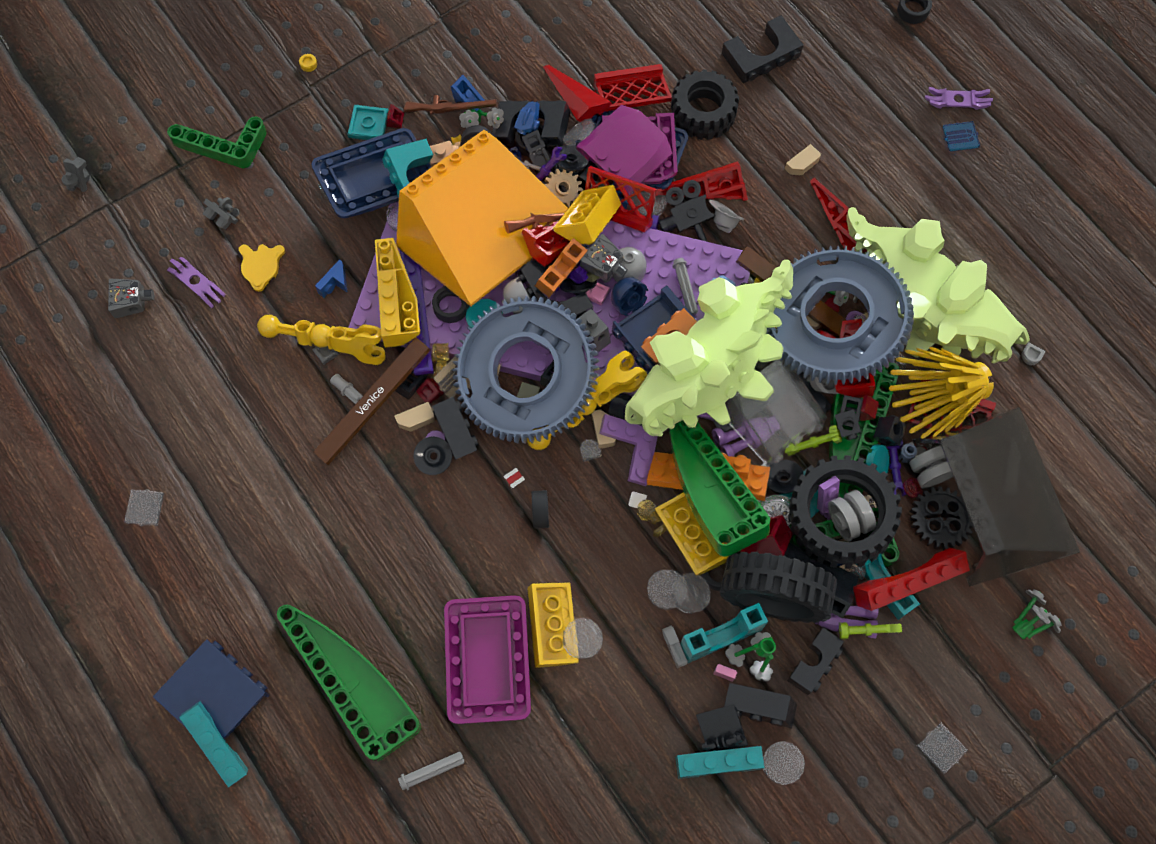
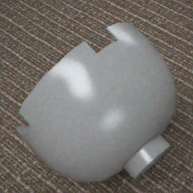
[612,247,647,282]
[502,277,531,314]

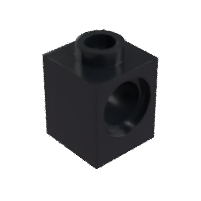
[835,409,861,441]
[873,415,906,447]

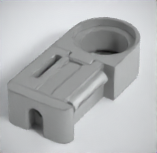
[662,626,688,668]

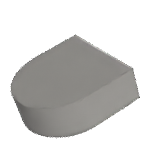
[1021,342,1046,365]

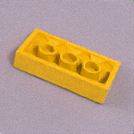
[655,492,729,576]
[528,582,579,668]

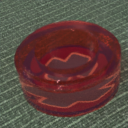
[903,477,922,498]

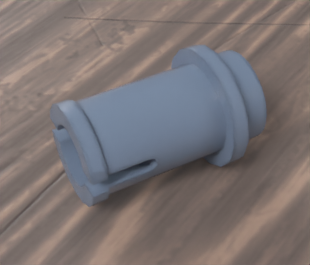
[898,444,917,463]

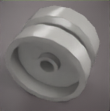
[909,445,961,488]
[828,490,876,542]

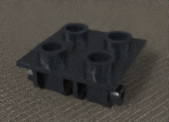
[696,704,748,752]

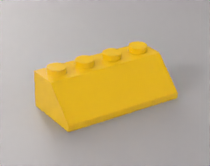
[553,185,621,245]

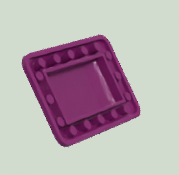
[444,596,531,724]

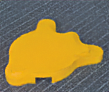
[239,244,285,292]

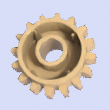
[544,169,583,208]

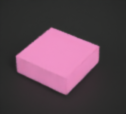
[586,282,610,306]
[713,664,737,682]

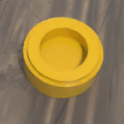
[299,54,317,72]

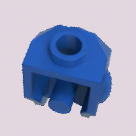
[514,101,540,135]

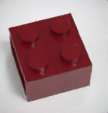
[740,514,793,556]

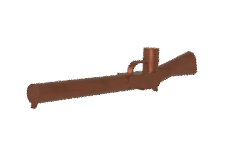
[404,95,497,114]
[504,213,564,234]

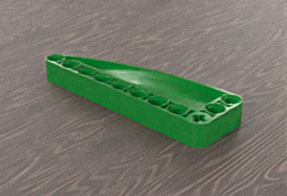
[829,361,899,499]
[669,420,770,557]
[277,605,421,761]

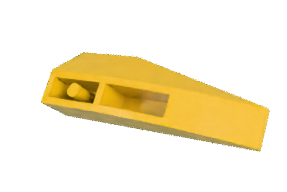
[375,238,420,347]

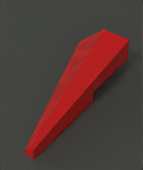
[543,65,612,125]
[656,161,748,201]
[810,178,867,253]
[522,221,570,267]

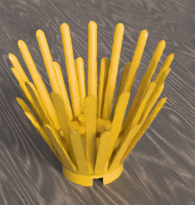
[889,347,994,439]

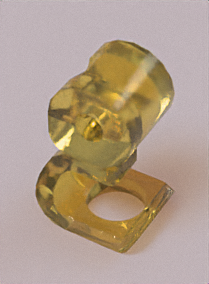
[432,343,451,378]
[637,500,667,537]

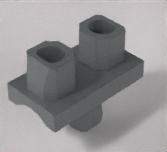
[61,157,90,192]
[203,197,238,230]

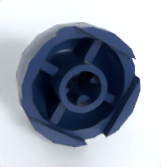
[610,277,648,316]

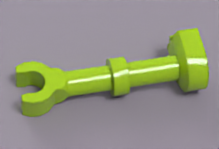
[783,425,842,456]
[838,622,902,639]

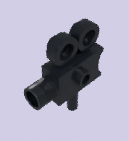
[658,180,714,242]

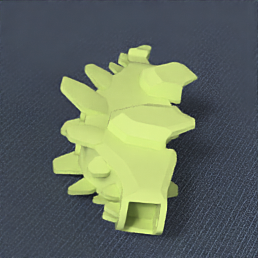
[846,207,1030,364]
[625,260,793,436]

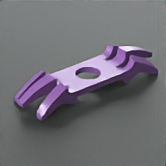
[925,87,993,110]
[167,257,226,309]

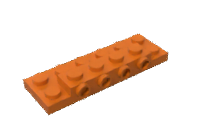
[647,452,770,501]

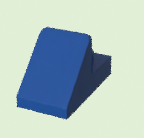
[451,75,484,111]
[315,260,347,298]

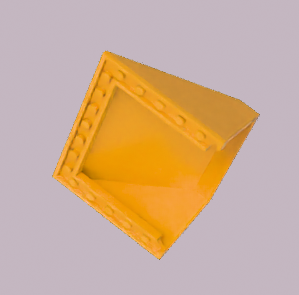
[396,130,568,306]

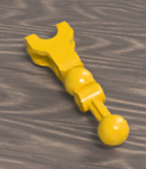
[257,315,386,365]
[527,351,647,450]

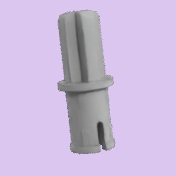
[330,374,363,404]

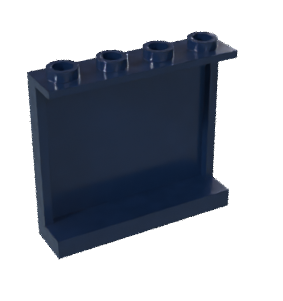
[612,285,697,375]
[153,639,270,740]

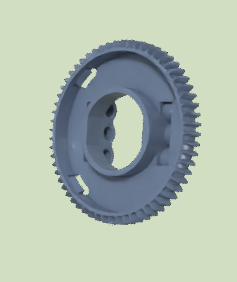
[766,246,914,385]
[452,296,600,444]

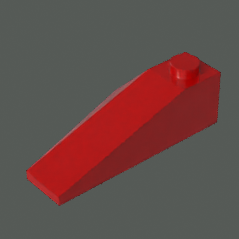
[835,319,875,398]

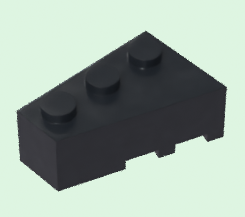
[431,397,479,460]
[724,683,797,729]

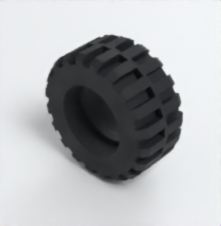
[671,70,739,140]

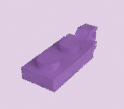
[817,476,840,520]

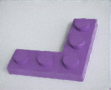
[599,414,658,486]

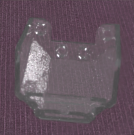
[726,359,827,467]

